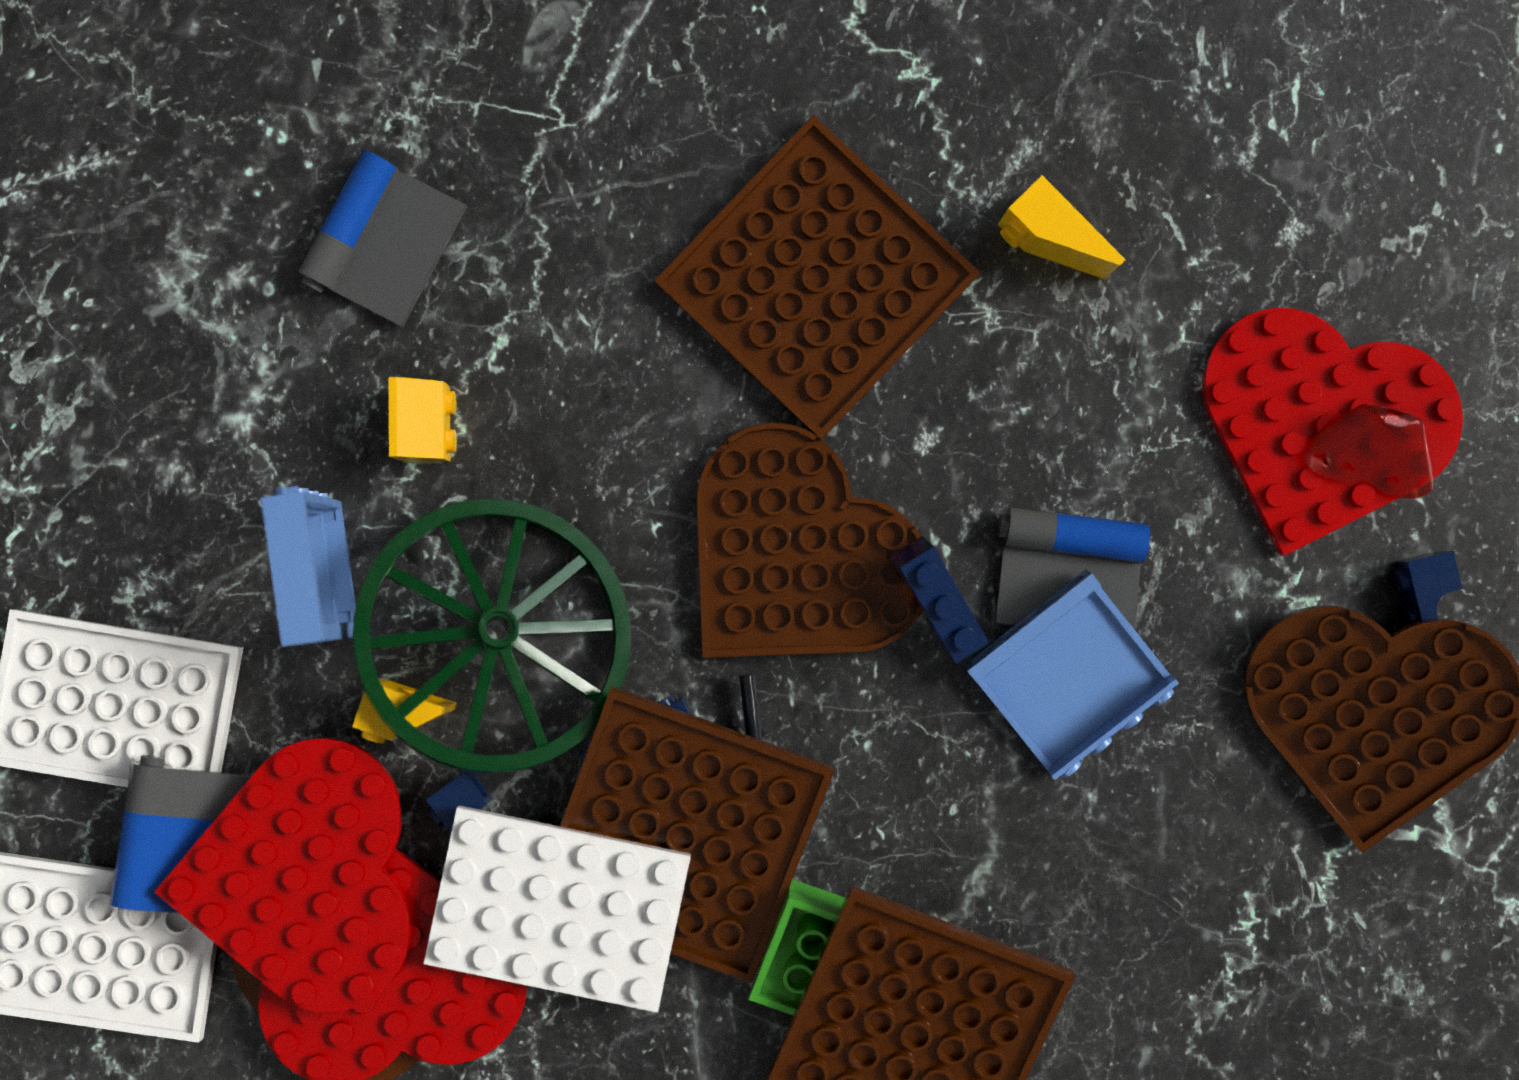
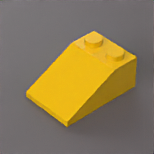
[998,175,1125,279]

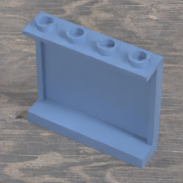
[964,569,1179,780]

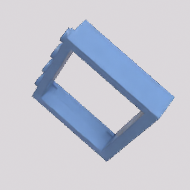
[261,486,356,647]

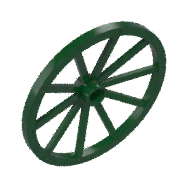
[352,499,631,773]

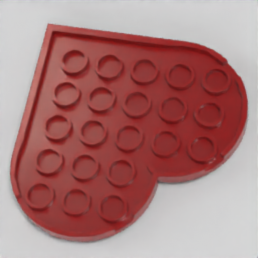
[1202,308,1463,556]
[154,738,412,1013]
[259,848,528,1080]

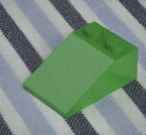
[748,879,845,1015]

